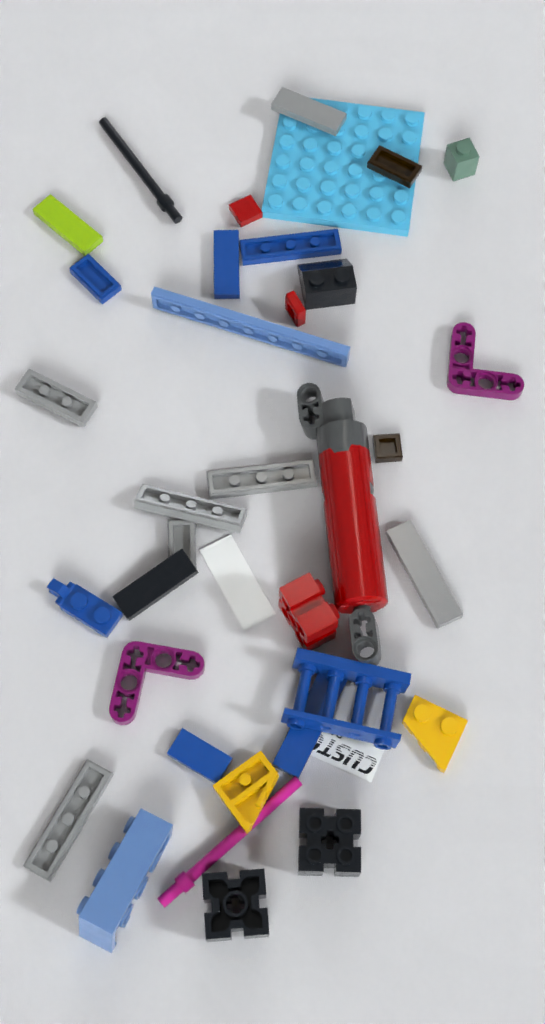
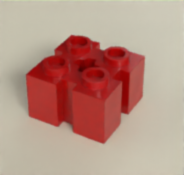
[278,572,340,651]

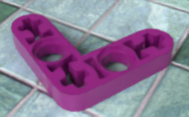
[447,322,524,400]
[109,641,205,725]

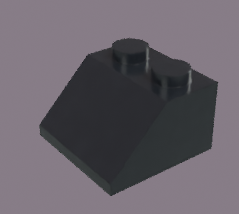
[297,258,357,310]

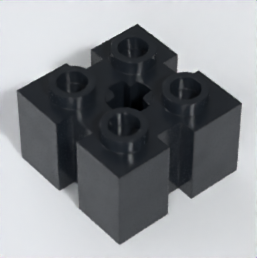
[298,808,361,877]
[202,869,269,942]

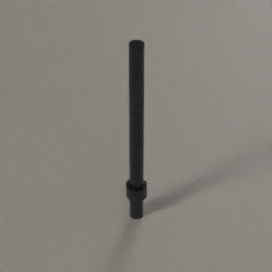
[99,117,183,224]

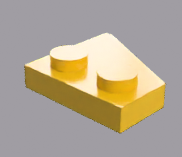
[402,695,468,773]
[212,751,279,834]

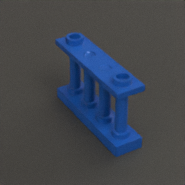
[281,647,411,750]

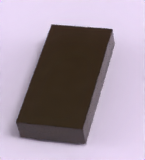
[367,145,422,188]

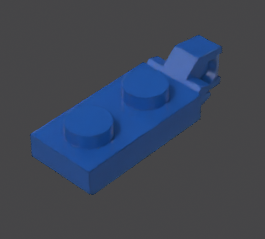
[47,578,123,638]

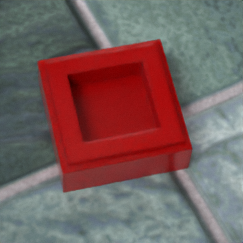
[229,194,263,227]
[285,291,306,327]

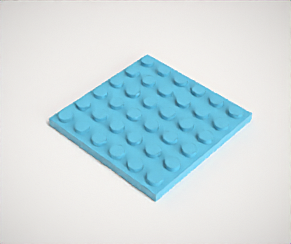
[261,98,425,237]

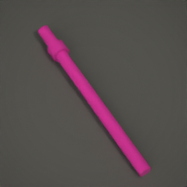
[157,776,302,908]

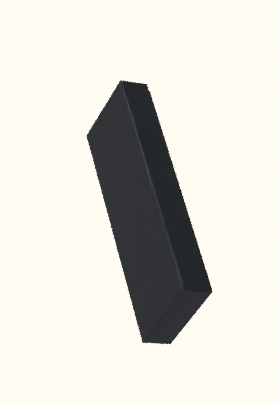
[112,549,199,621]

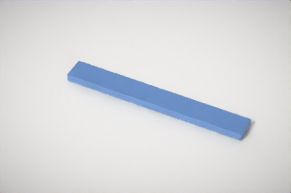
[151,286,350,367]

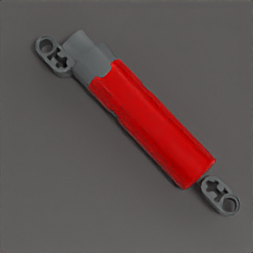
[297,383,388,665]

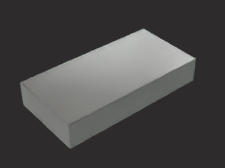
[168,520,197,569]

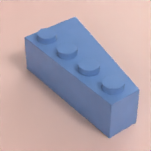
[76,809,173,953]

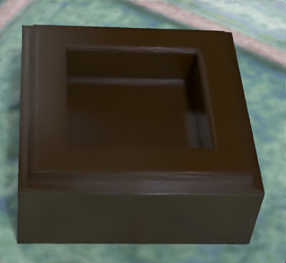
[372,433,403,463]

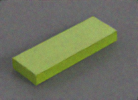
[33,194,103,256]

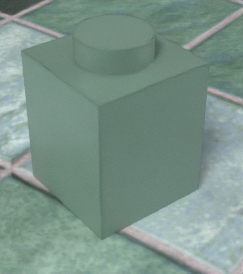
[443,137,480,182]

